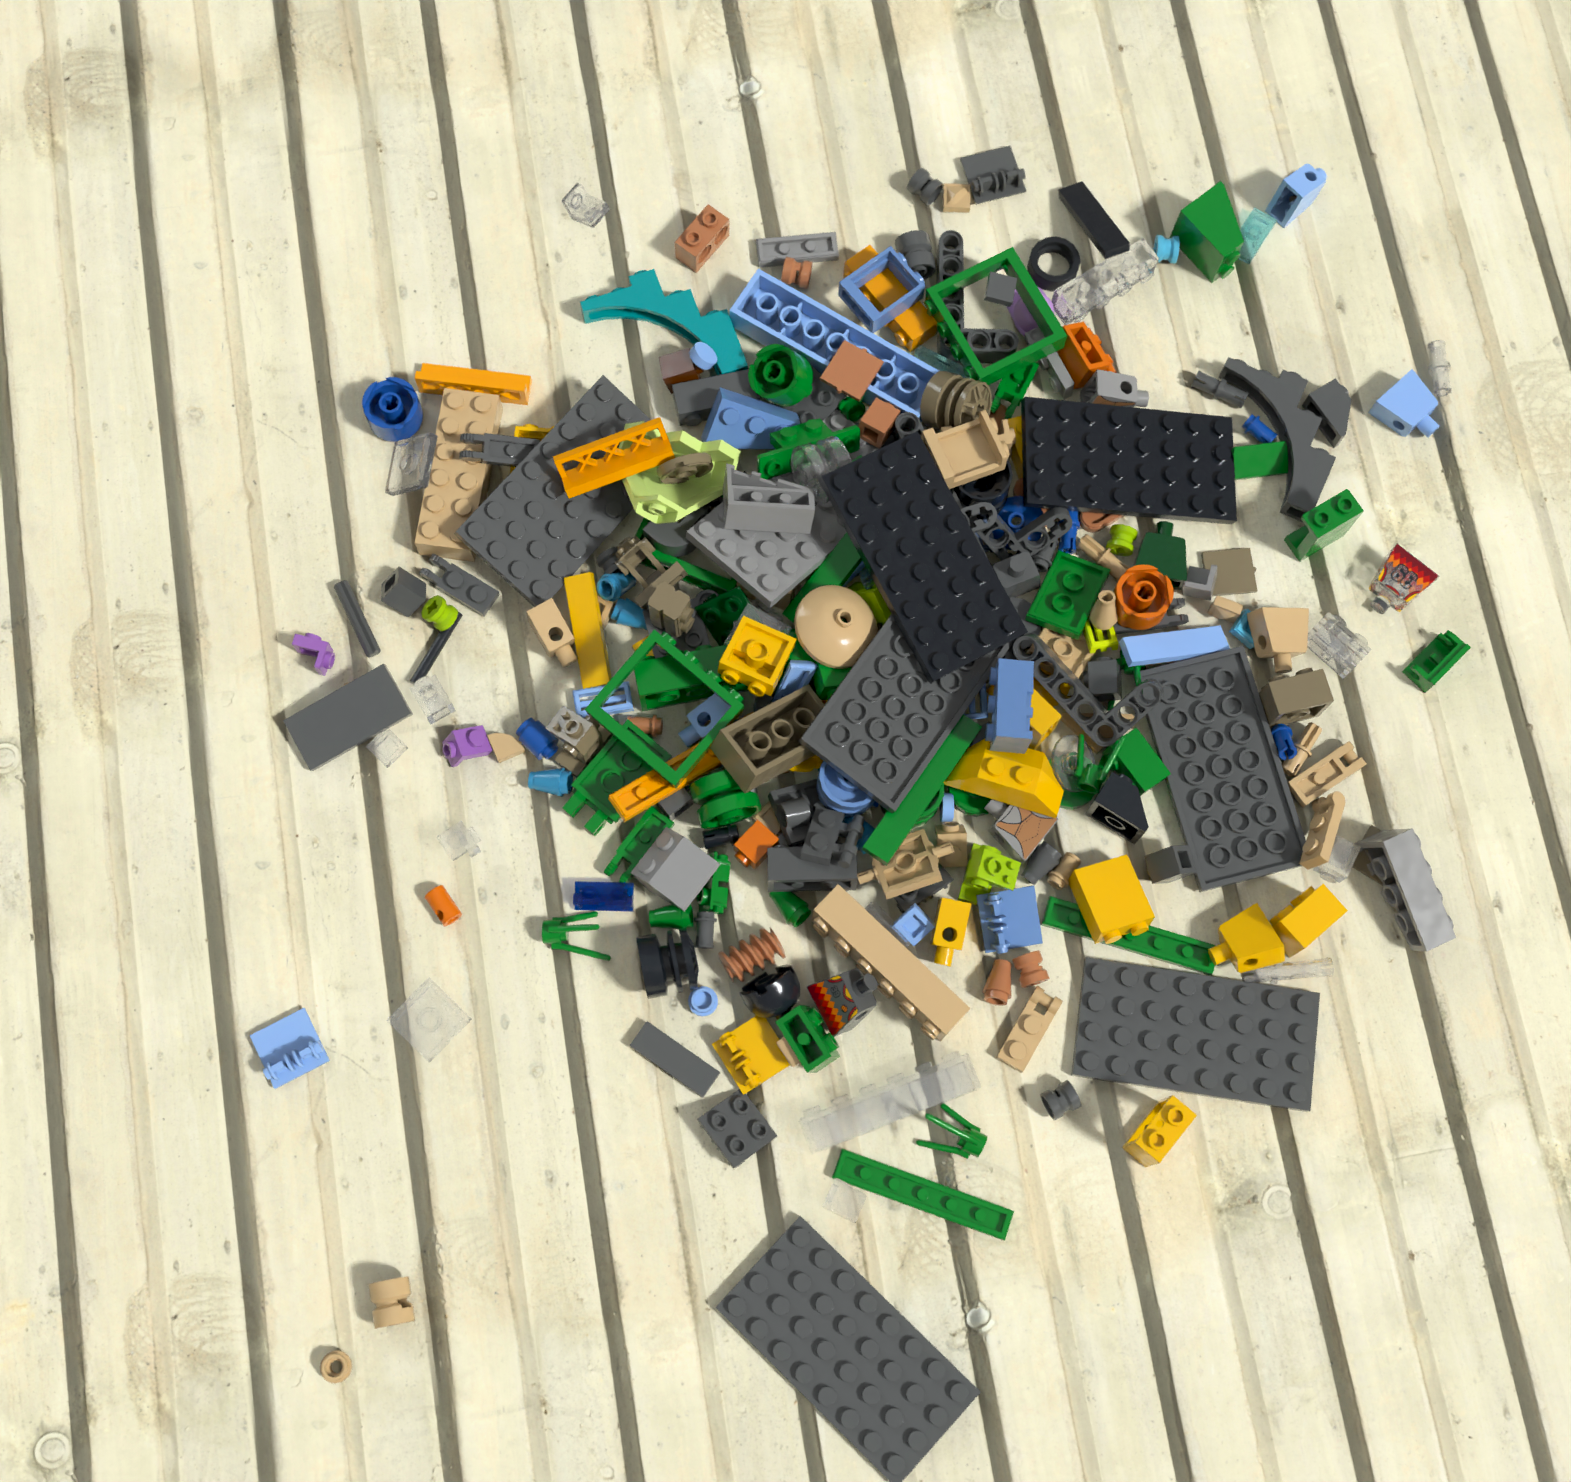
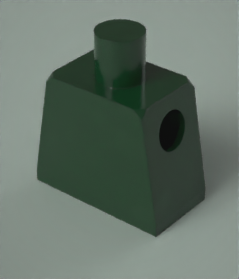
[1133,521,1187,591]

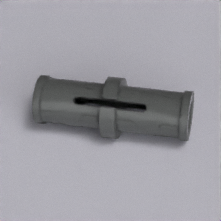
[1191,370,1249,408]

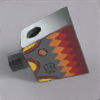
[807,968,878,1037]

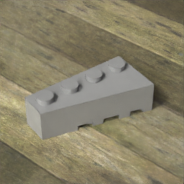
[1354,828,1456,951]

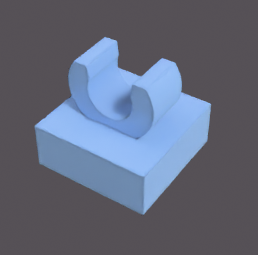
[893,903,935,946]

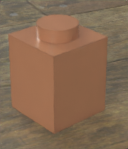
[859,397,900,449]

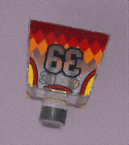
[1369,543,1440,614]

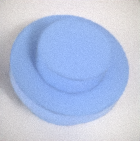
[688,986,718,1016]

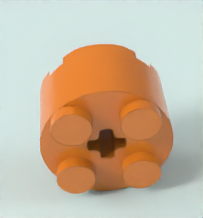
[1113,565,1174,630]

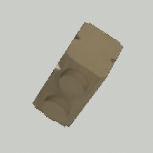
[648,581,695,638]

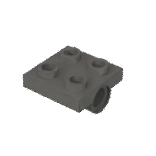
[768,779,826,847]

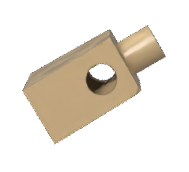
[527,598,578,668]
[1247,607,1309,673]

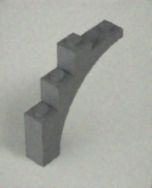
[1218,357,1336,523]

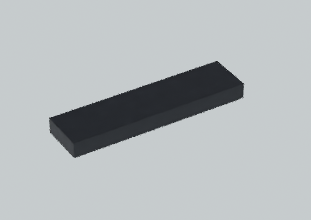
[1058,181,1130,259]

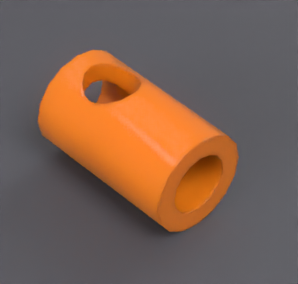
[425,885,462,927]

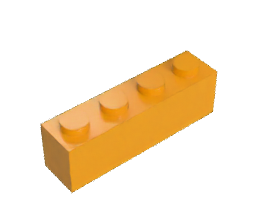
[843,245,937,352]

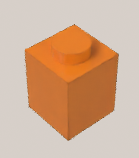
[734,820,779,870]

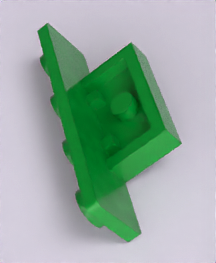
[757,418,860,479]

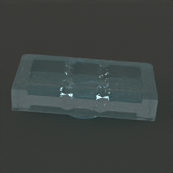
[1238,207,1277,264]

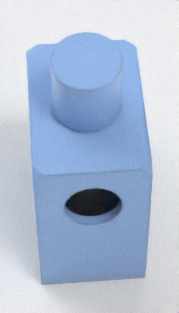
[1265,164,1327,228]
[1369,369,1440,438]
[678,693,744,747]

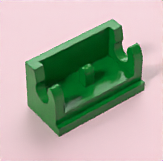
[1402,630,1471,693]

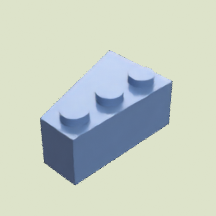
[701,387,801,449]
[985,658,1034,754]

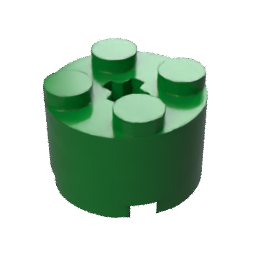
[748,344,813,407]

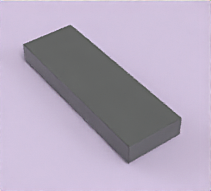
[630,1021,720,1098]

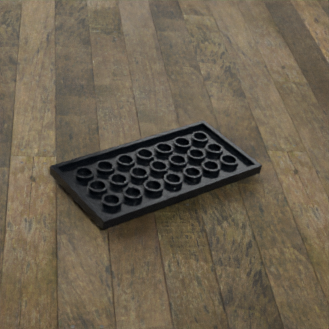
[1021,397,1237,525]
[819,431,1028,684]

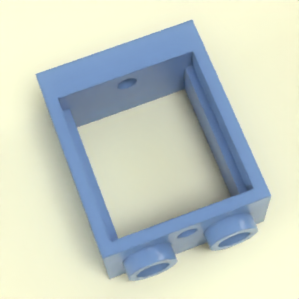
[838,246,925,333]

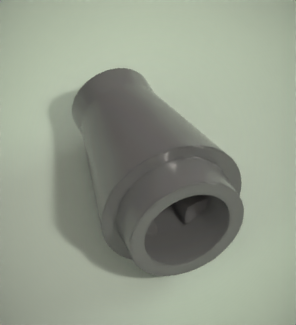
[1021,841,1062,886]

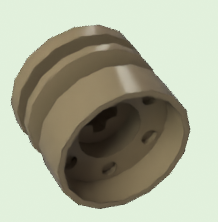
[920,371,992,431]

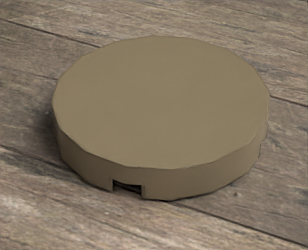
[657,453,713,484]

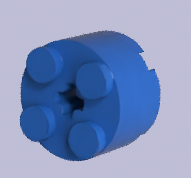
[362,377,423,443]

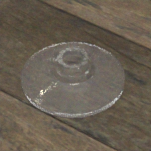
[1051,735,1095,792]

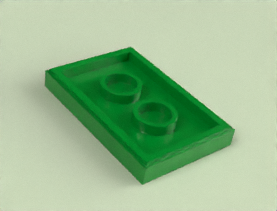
[1026,550,1111,640]

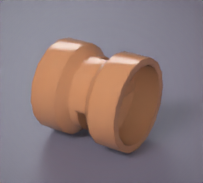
[781,257,813,289]
[1012,951,1050,988]

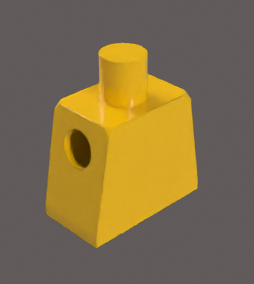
[930,897,972,967]
[1208,903,1285,973]

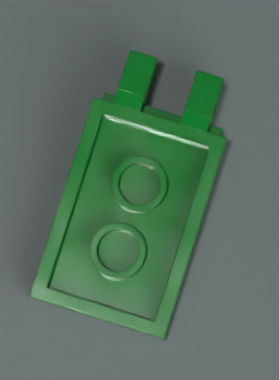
[562,719,673,836]

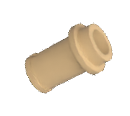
[1047,852,1081,890]

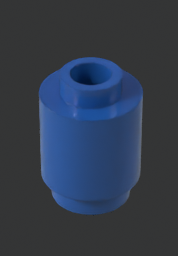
[516,717,559,760]

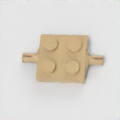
[857,829,955,899]

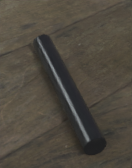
[410,612,463,687]

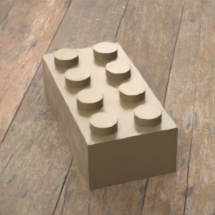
[710,684,824,793]

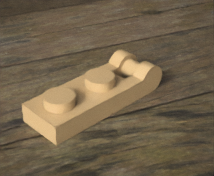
[1288,741,1367,808]
[1299,791,1346,870]
[996,986,1063,1073]

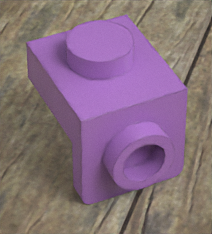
[292,633,335,676]
[443,725,493,767]

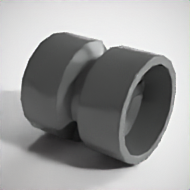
[895,230,936,280]

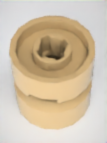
[368,1276,415,1329]

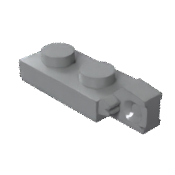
[1024,327,1074,399]

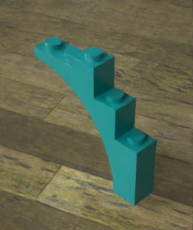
[580,269,748,376]

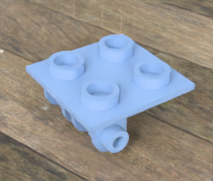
[250,1008,330,1089]

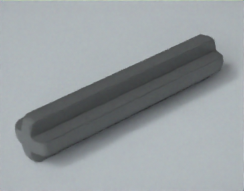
[334,580,381,658]

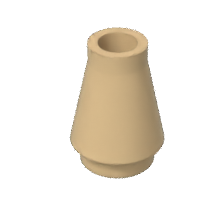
[1089,590,1118,630]

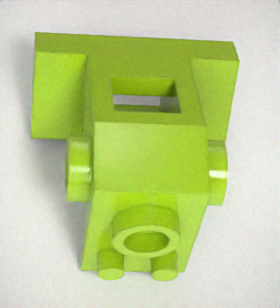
[957,843,1021,906]

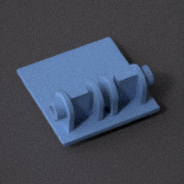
[976,885,1043,954]

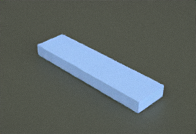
[1119,625,1230,667]

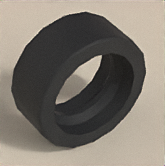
[1027,236,1080,292]

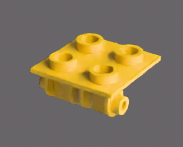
[712,1016,790,1095]

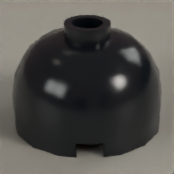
[740,964,800,1020]

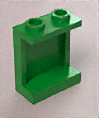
[1284,489,1364,562]

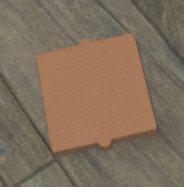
[820,340,884,402]

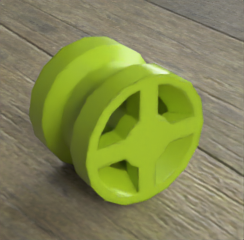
[1106,524,1138,557]
[421,595,458,631]

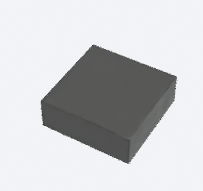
[984,272,1017,307]

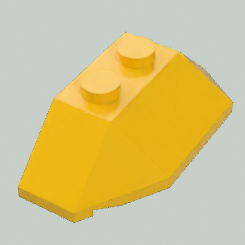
[944,739,1064,818]

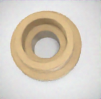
[320,1351,352,1383]

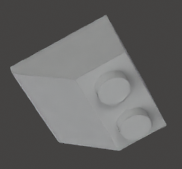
[631,827,720,912]

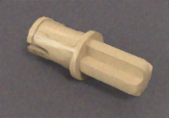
[1077,534,1129,581]
[1282,722,1322,778]

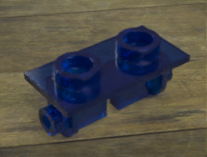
[573,881,634,912]

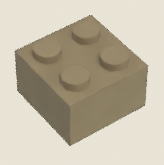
[1259,668,1334,729]

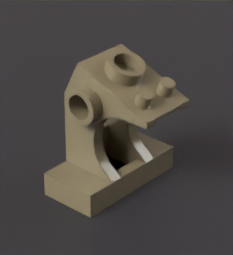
[615,536,688,610]
[545,706,612,778]

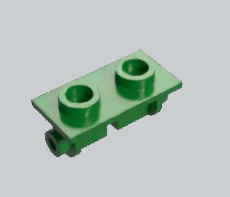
[697,851,731,914]

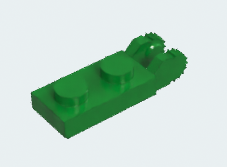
[990,362,1040,419]
[604,806,675,887]

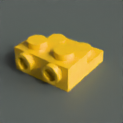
[718,616,797,696]

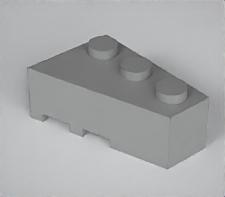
[723,463,815,534]

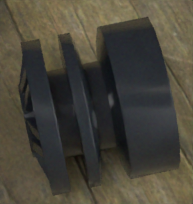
[953,460,1013,520]
[636,927,699,999]

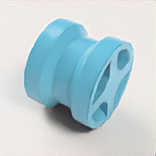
[1153,235,1180,264]

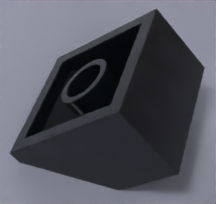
[1085,772,1148,845]

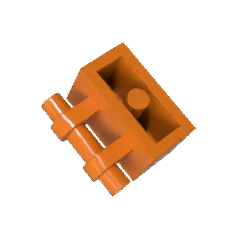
[1056,321,1116,389]

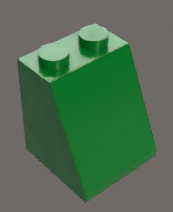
[1169,181,1244,283]

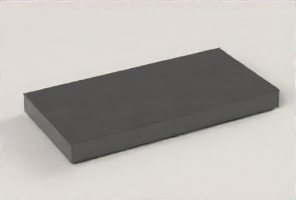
[283,664,413,771]

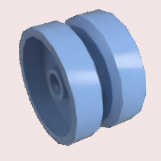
[816,761,875,817]

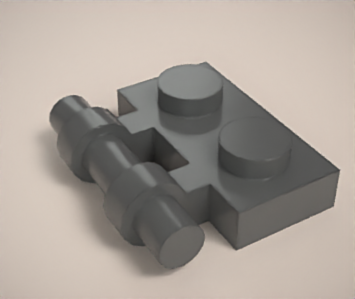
[801,807,865,868]

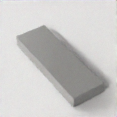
[756,232,839,268]

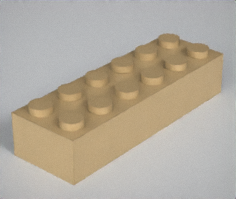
[414,388,503,562]
[812,884,971,1042]

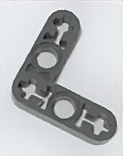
[967,502,1072,561]

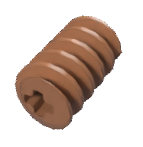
[718,927,786,983]

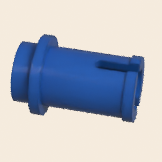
[1241,414,1278,444]
[1271,724,1297,760]

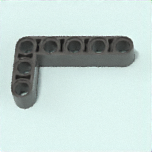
[937,230,1019,364]
[1013,632,1164,747]

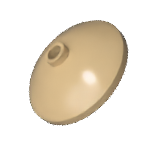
[794,585,878,669]

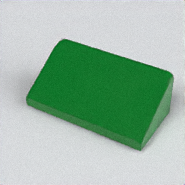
[1232,441,1288,480]

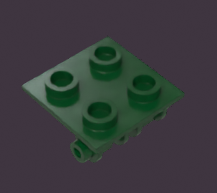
[695,586,764,646]

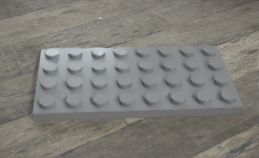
[686,409,879,609]

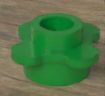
[838,396,865,422]

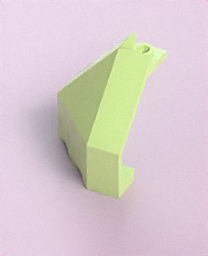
[619,421,741,524]

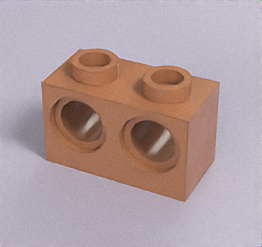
[675,204,730,273]

